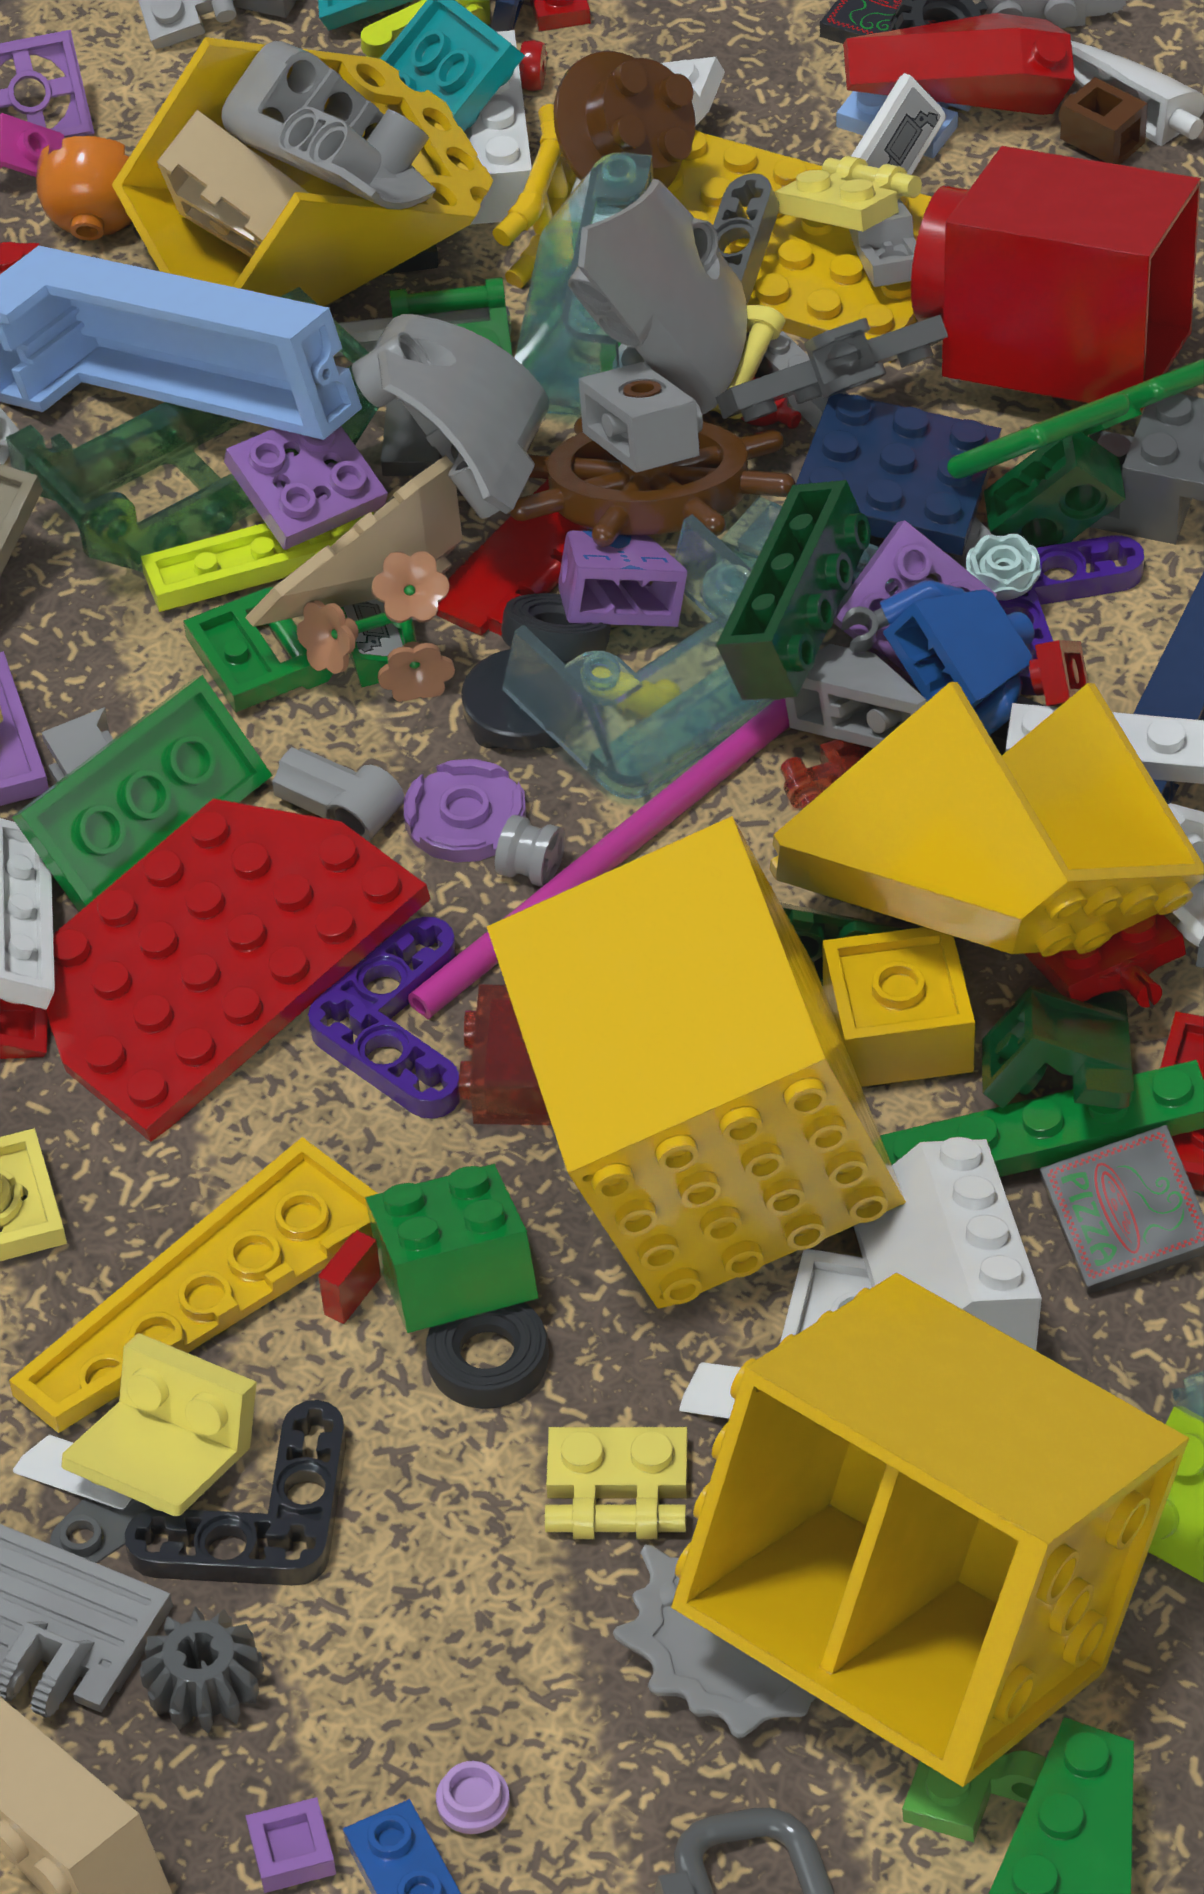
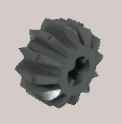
[140,1606,264,1734]

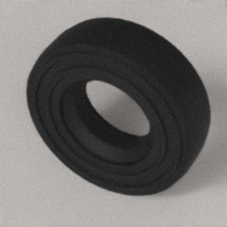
[501,593,611,662]
[426,1302,549,1409]

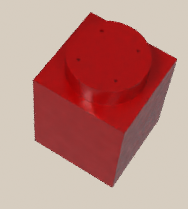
[911,146,1201,412]

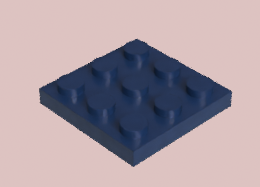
[796,393,1002,556]

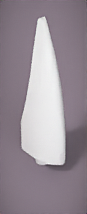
[1071,40,1204,146]

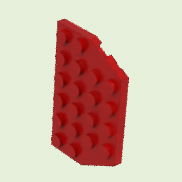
[45,798,431,1142]

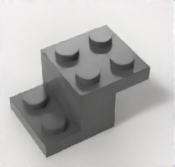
[1089,393,1204,545]

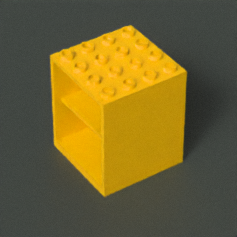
[486,816,906,1309]
[671,1272,1189,1787]

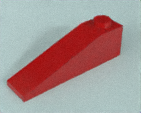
[843,13,1075,115]

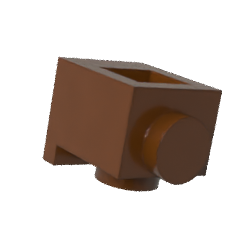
[1059,77,1148,165]

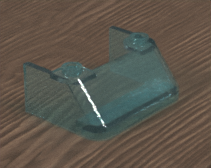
[502,514,774,799]

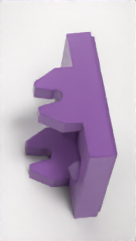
[0,30,94,138]

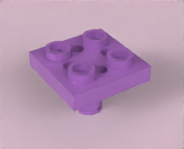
[224,426,388,550]
[833,520,997,689]

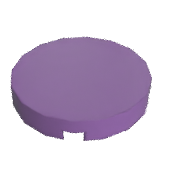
[403,759,526,862]

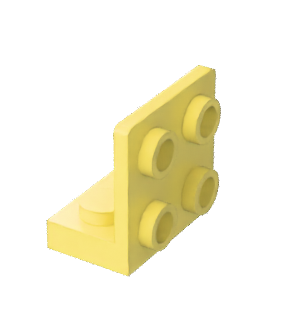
[61,1333,257,1516]

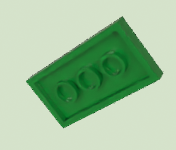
[11,675,273,912]

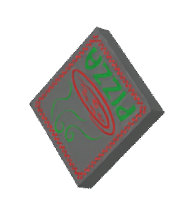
[1040,1125,1204,1294]

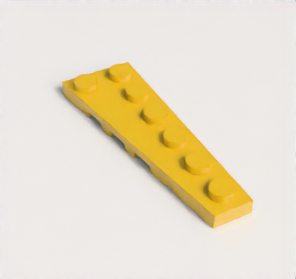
[9,1137,378,1433]

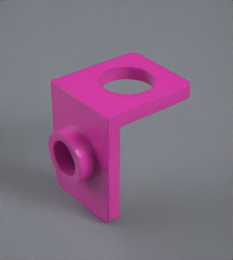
[0,113,65,177]

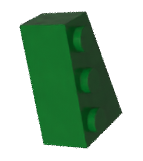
[989,1717,1134,1894]

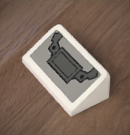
[851,73,946,175]

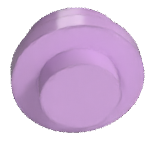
[436,1761,510,1834]

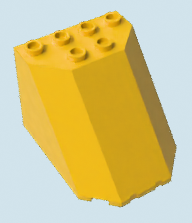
[112,37,494,306]
[769,682,1204,957]

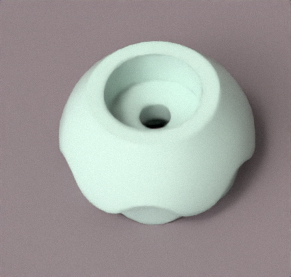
[966,533,1041,600]

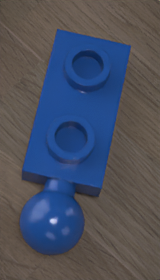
[343,1799,461,1894]

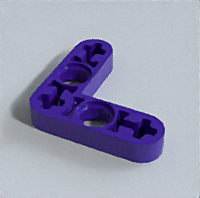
[998,535,1144,696]
[308,916,461,1119]

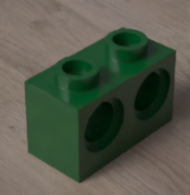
[984,432,1126,548]

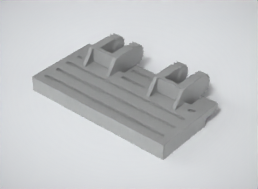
[0,1524,173,1718]

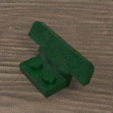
[982,985,1134,1109]

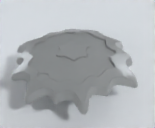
[613,1545,817,1739]

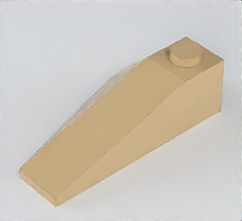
[245,455,463,627]

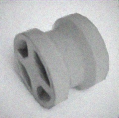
[495,815,565,887]

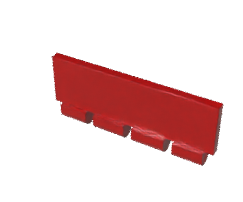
[436,479,590,637]

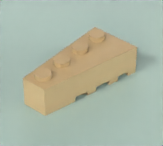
[0,1697,172,1894]

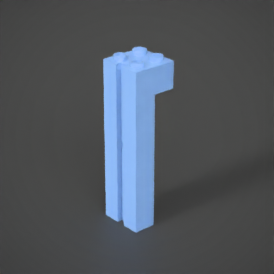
[0,245,362,440]

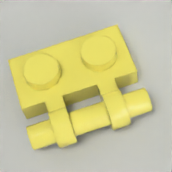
[775,156,922,232]
[545,1427,688,1539]

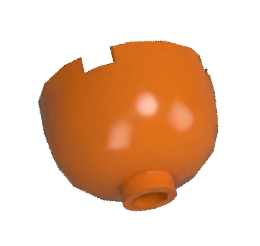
[36,136,132,241]

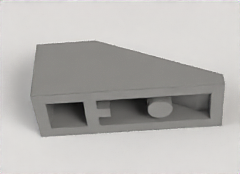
[785,644,927,748]

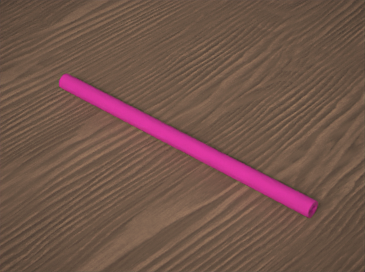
[408,698,790,1019]

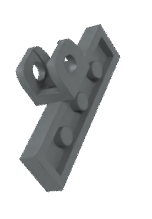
[716,315,948,423]

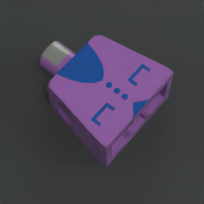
[558,530,688,627]

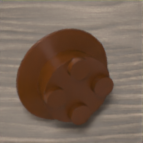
[553,51,696,204]

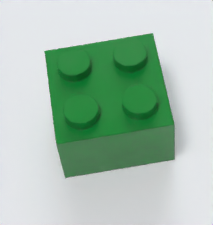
[365,1164,539,1333]

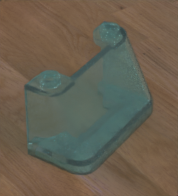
[515,152,653,417]

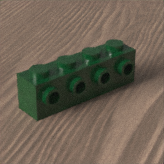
[716,480,871,701]

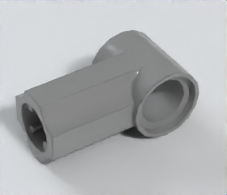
[272,747,404,842]

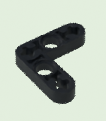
[125,1400,346,1586]

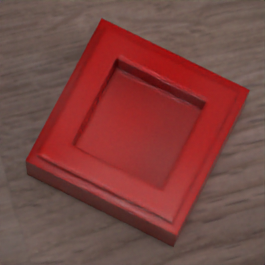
[318,1230,381,1324]

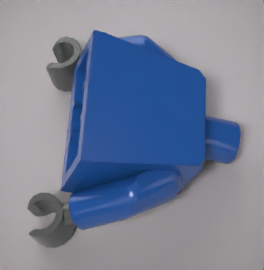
[841,580,1035,736]

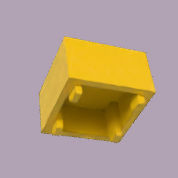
[823,927,975,1087]

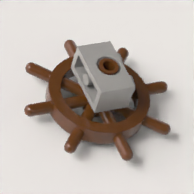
[510,362,796,547]

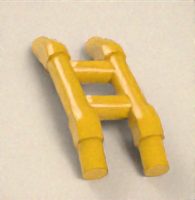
[492,104,577,289]

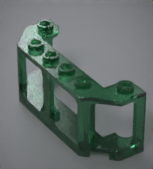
[6,287,379,572]

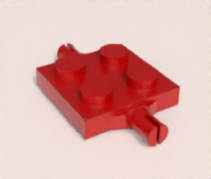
[1024,913,1186,1008]

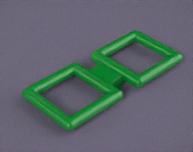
[947,358,1204,479]

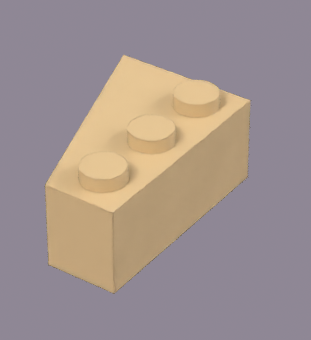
[157,110,309,258]

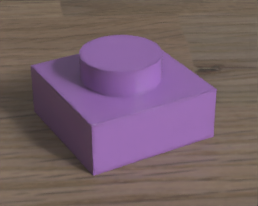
[246,1797,336,1893]

